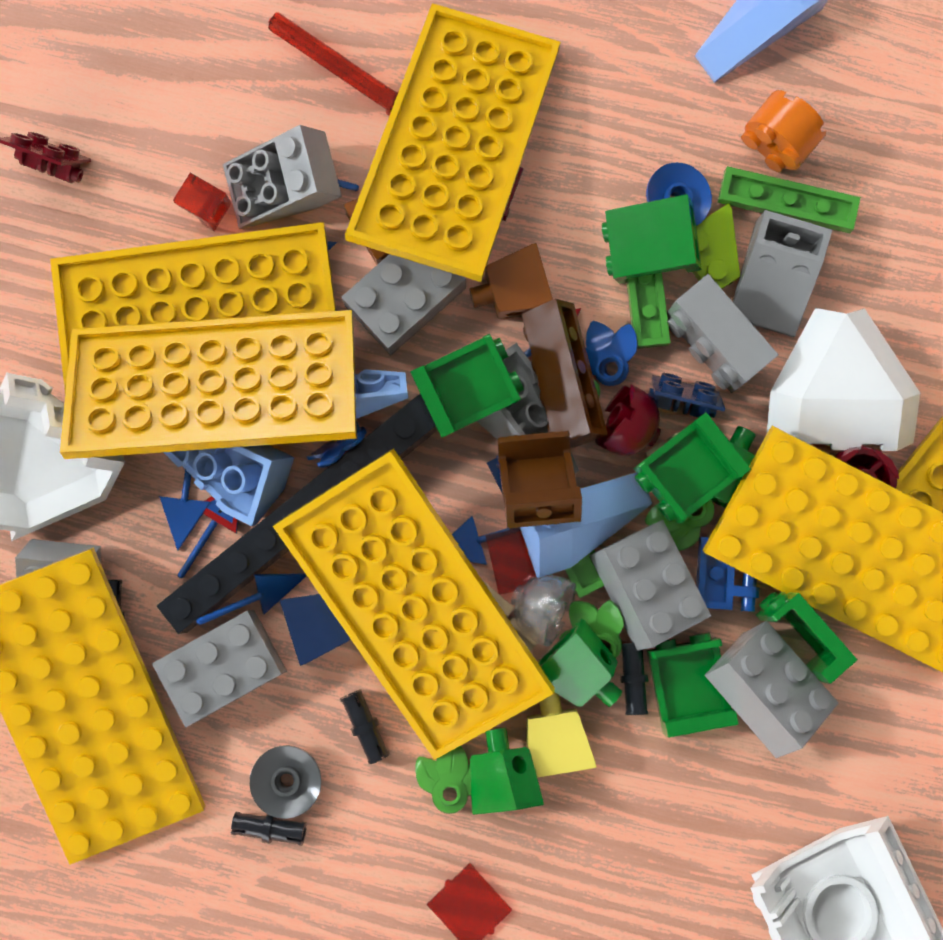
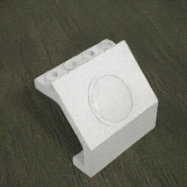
[750,816,943,940]

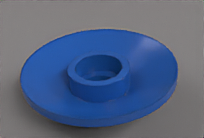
[646,162,712,226]

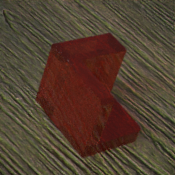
[173,172,232,232]

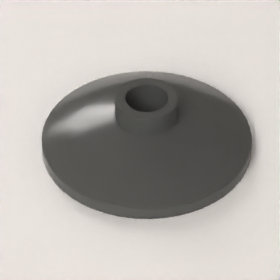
[250,745,322,819]

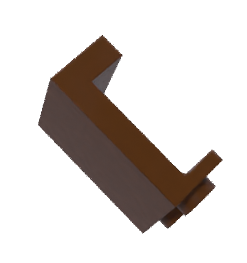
[497,431,582,529]

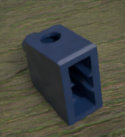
[280,594,351,666]

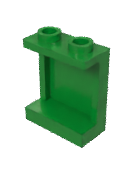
[602,194,702,284]
[410,334,524,438]
[634,412,751,524]
[756,592,858,684]
[647,632,739,738]

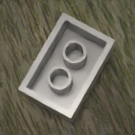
[341,254,466,356]
[667,274,779,393]
[589,520,711,651]
[152,610,287,728]
[705,621,838,758]

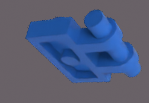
[696,537,760,612]

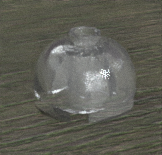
[511,574,576,647]

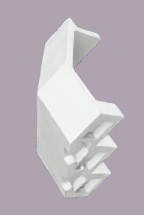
[766,308,920,451]
[0,372,125,541]

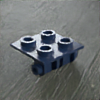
[648,373,725,418]

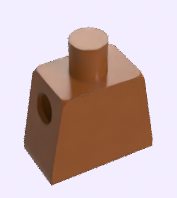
[469,243,553,319]

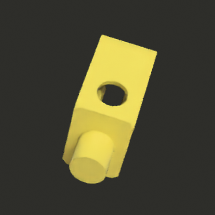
[526,692,596,778]

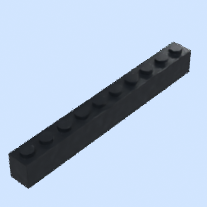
[157,393,438,634]

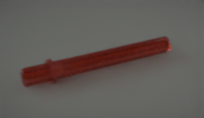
[268,12,399,116]

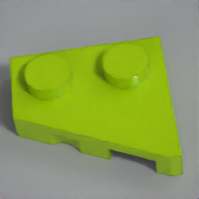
[693,203,740,289]

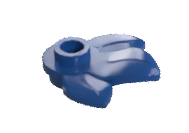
[586,321,638,386]
[306,421,367,468]

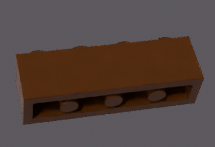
[522,298,608,448]

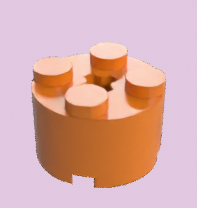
[741,90,826,173]

